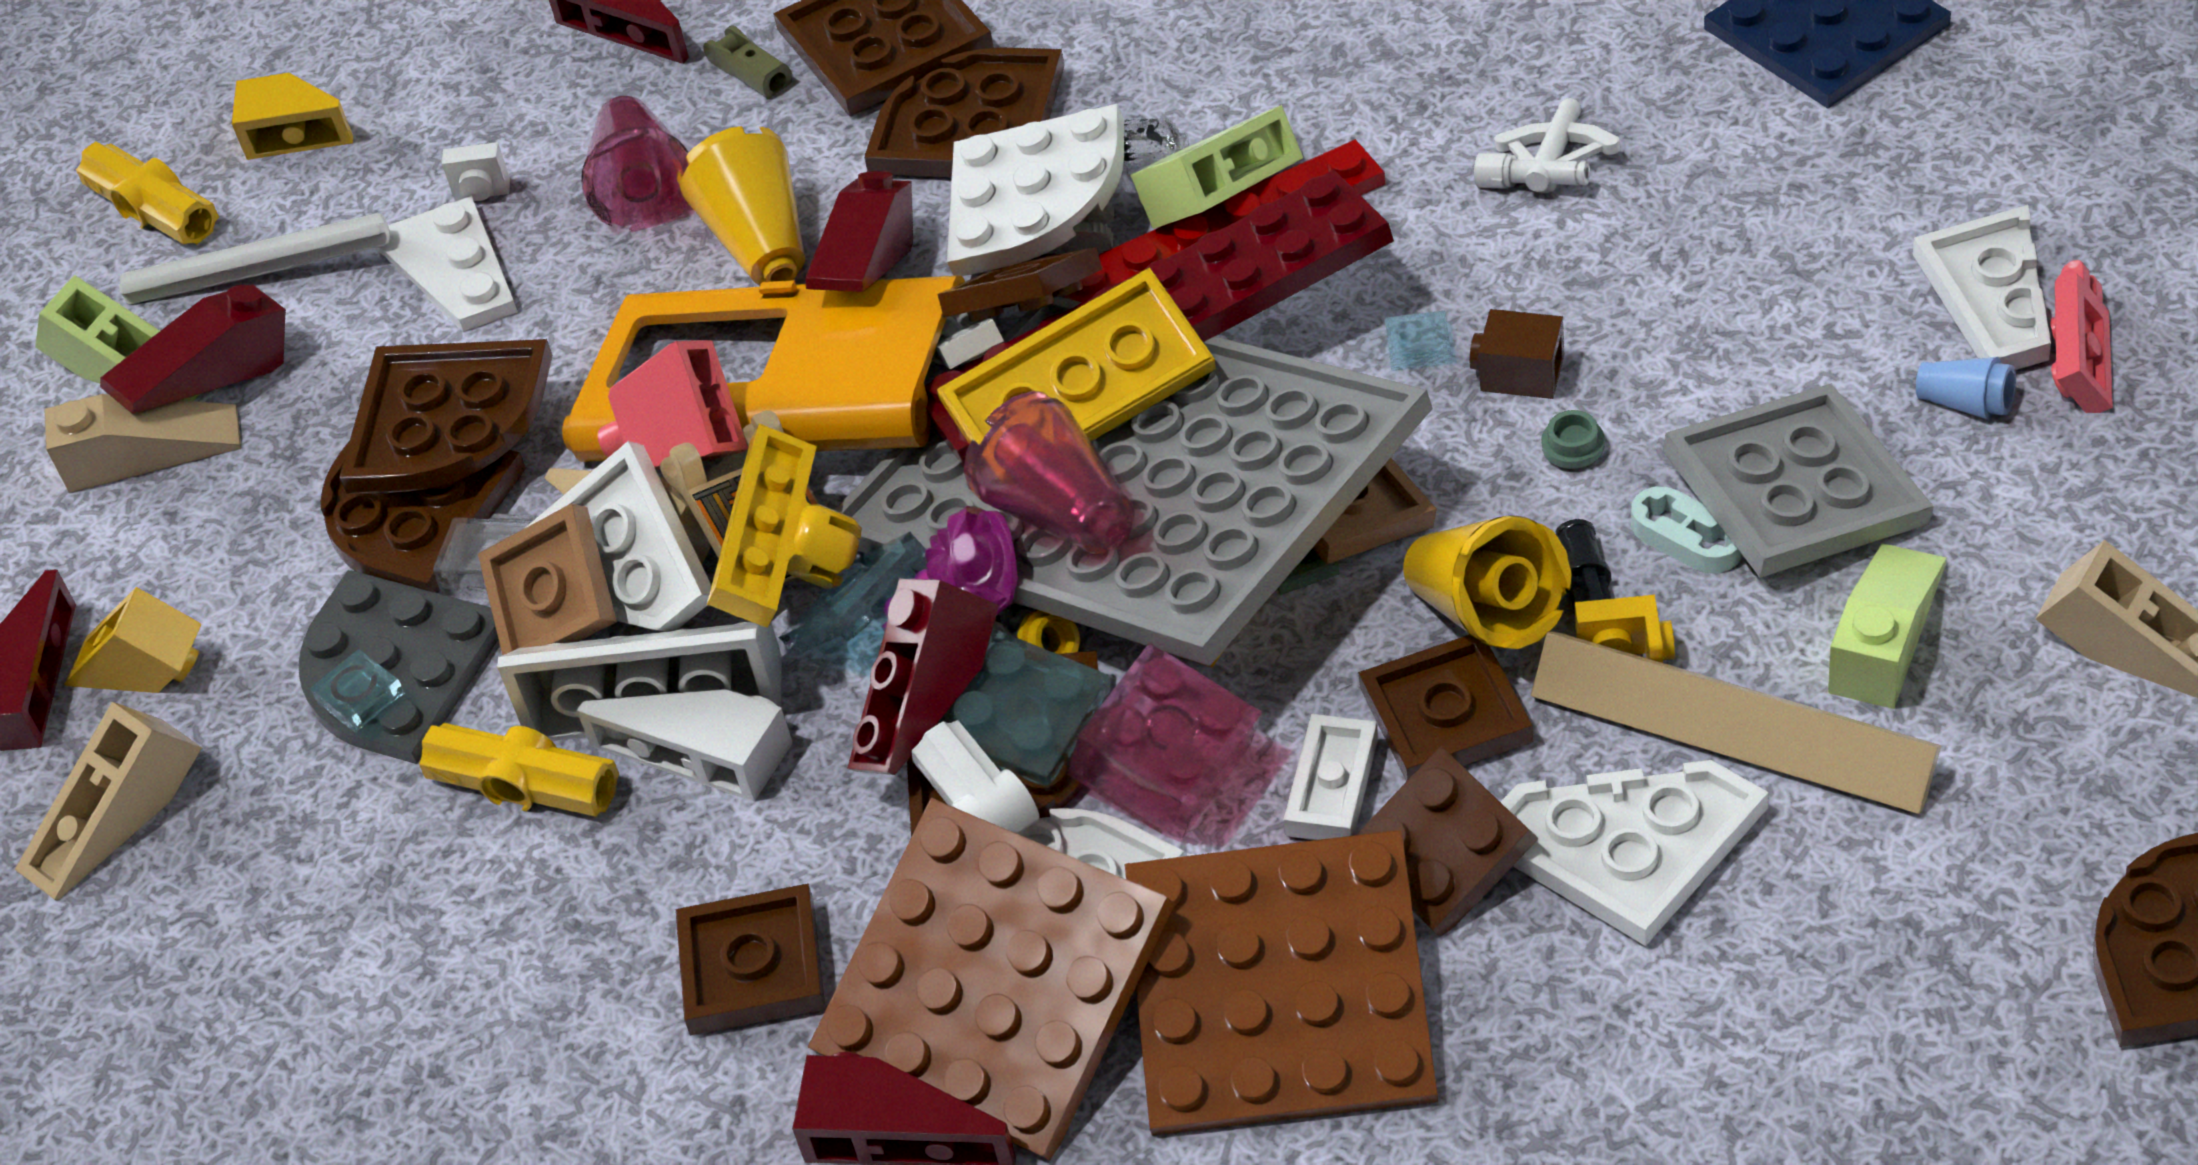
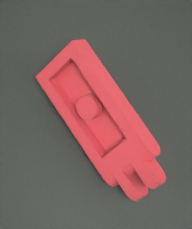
[2050,260,2113,413]

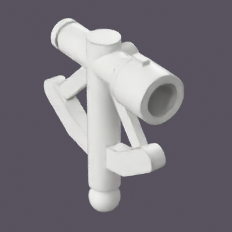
[1474,98,1620,193]

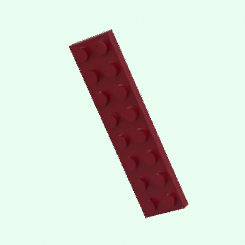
[925,170,1394,469]

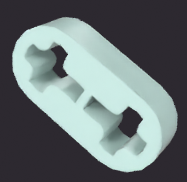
[1631,486,1742,574]

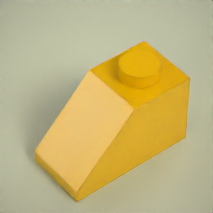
[231,73,353,160]
[64,587,202,693]

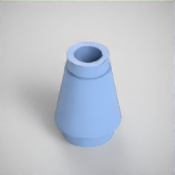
[1916,357,2016,420]

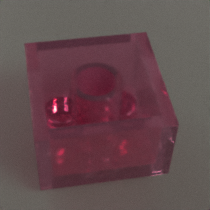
[1068,642,1263,842]

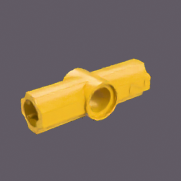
[76,141,219,245]
[419,723,619,817]

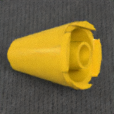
[677,126,805,285]
[1403,515,1572,649]

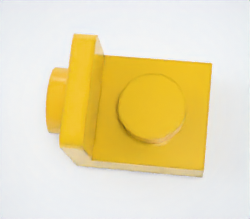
[1575,594,1675,663]

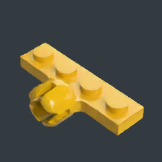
[707,423,862,628]

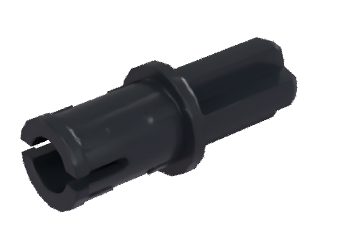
[1555,519,1612,615]

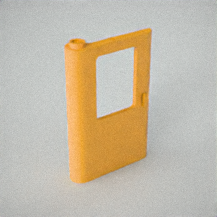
[562,275,965,462]

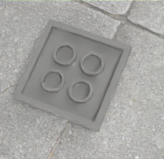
[1663,383,1934,578]

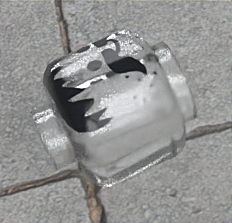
[1119,118,1190,193]

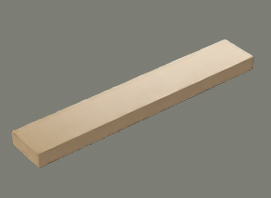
[1531,631,1942,814]

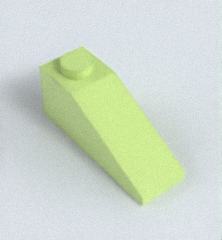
[1130,105,1303,229]
[35,275,199,401]
[1828,543,1947,709]

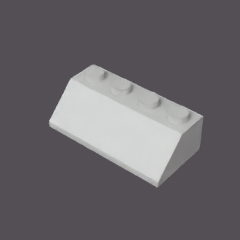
[497,622,782,741]

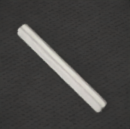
[119,213,390,305]

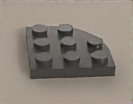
[298,570,499,764]

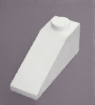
[577,689,793,802]

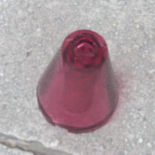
[581,96,689,232]
[964,391,1135,554]

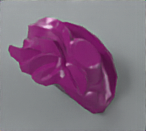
[925,506,1018,615]

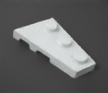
[374,196,518,332]
[1913,205,2051,370]

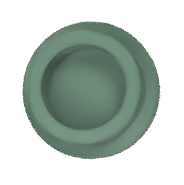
[1541,410,1605,469]

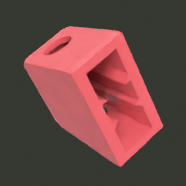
[598,340,748,470]

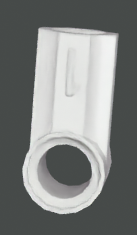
[911,720,1039,834]

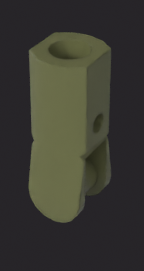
[703,25,792,99]

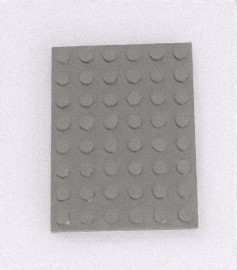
[835,297,1433,666]

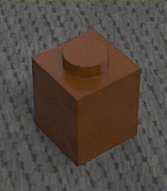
[1469,309,1565,399]

